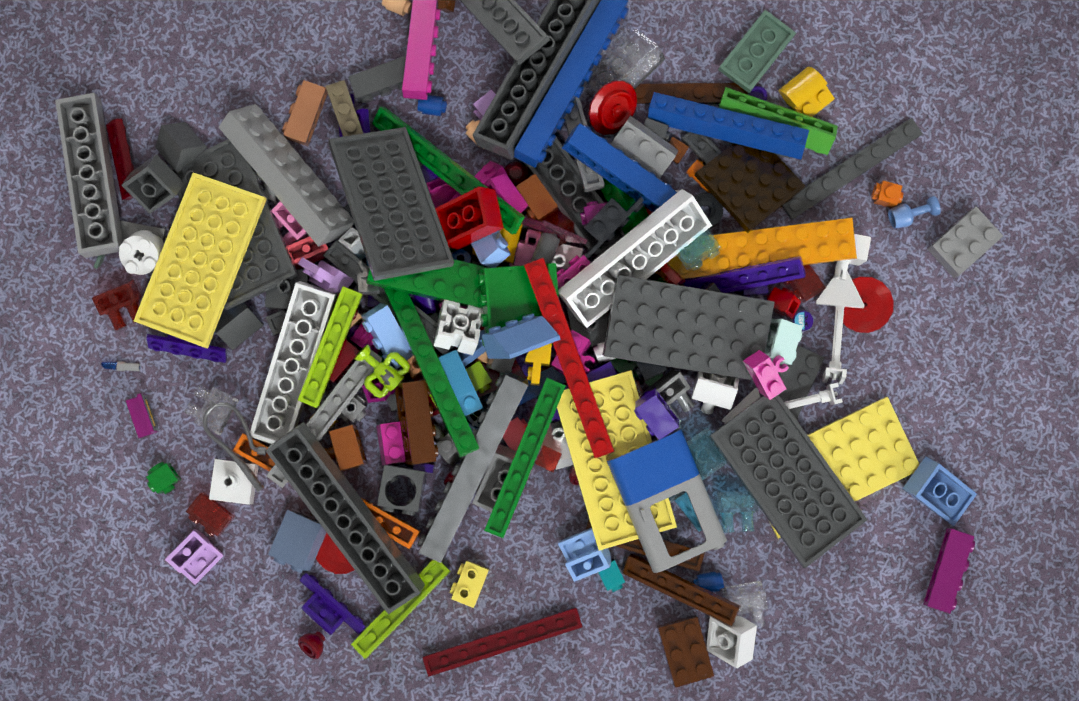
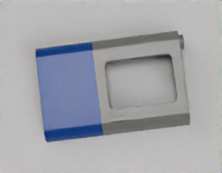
[607,428,727,573]

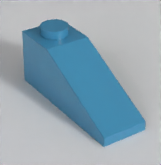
[438,349,483,416]

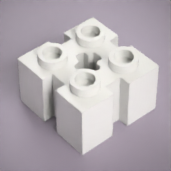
[433,299,483,355]

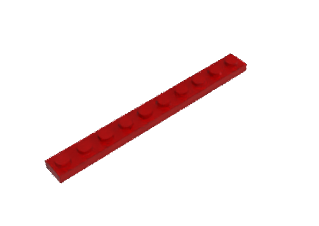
[524,258,615,458]

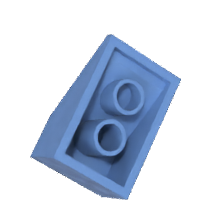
[902,456,977,526]

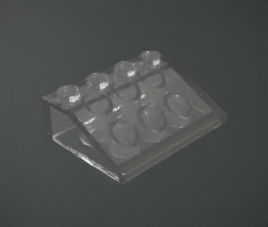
[582,18,665,99]

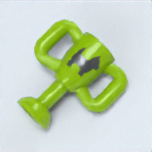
[354,344,410,398]

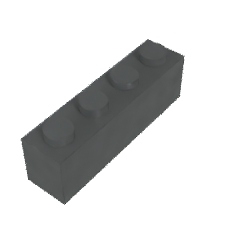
[348,56,432,104]

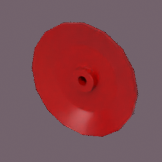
[588,81,637,135]
[835,277,894,333]
[316,533,355,574]

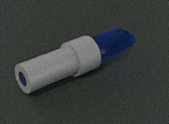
[101,361,141,371]

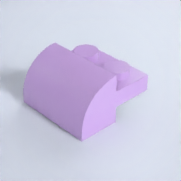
[298,257,354,293]
[165,529,224,585]

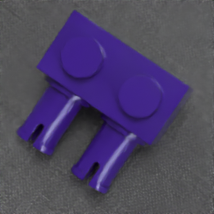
[634,388,679,440]

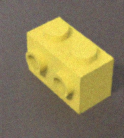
[450,560,489,608]

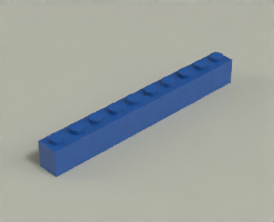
[514,0,629,168]

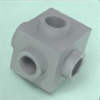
[339,394,368,423]

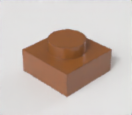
[669,137,689,164]

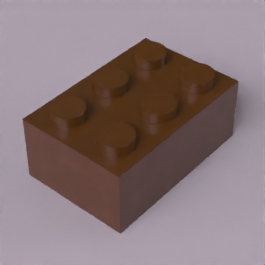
[657,615,715,688]

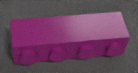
[923,528,975,614]

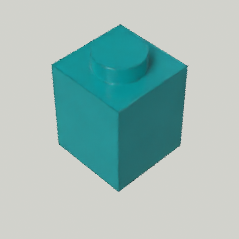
[598,560,625,592]

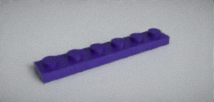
[684,256,806,293]

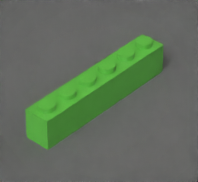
[718,87,838,155]

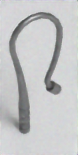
[203,402,267,492]

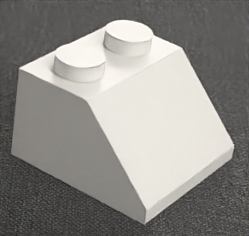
[706,616,757,668]

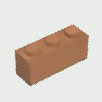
[282,80,328,147]

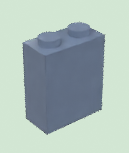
[268,509,327,573]

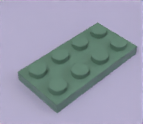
[718,10,796,93]

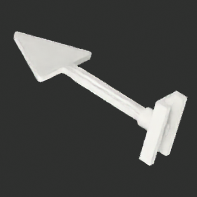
[816,271,865,385]
[722,383,843,423]

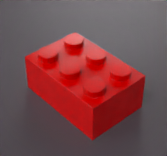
[435,187,504,249]

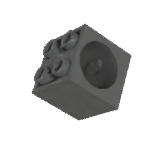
[377,465,427,515]

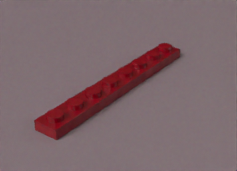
[422,607,582,677]

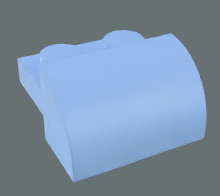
[558,528,611,582]

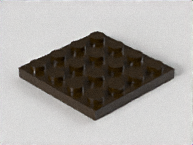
[694,143,805,233]

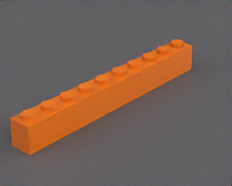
[233,433,421,549]

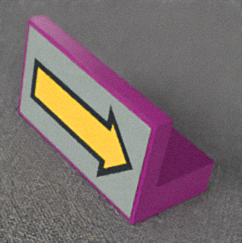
[126,393,159,439]

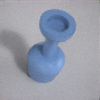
[888,196,941,229]

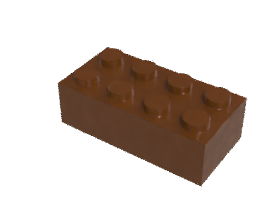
[394,380,438,465]

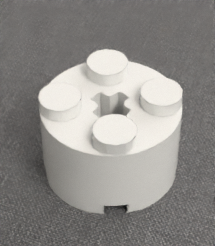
[119,230,164,275]

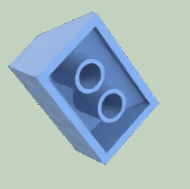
[482,314,561,359]

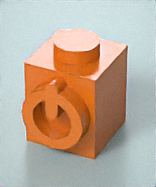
[871,180,904,208]

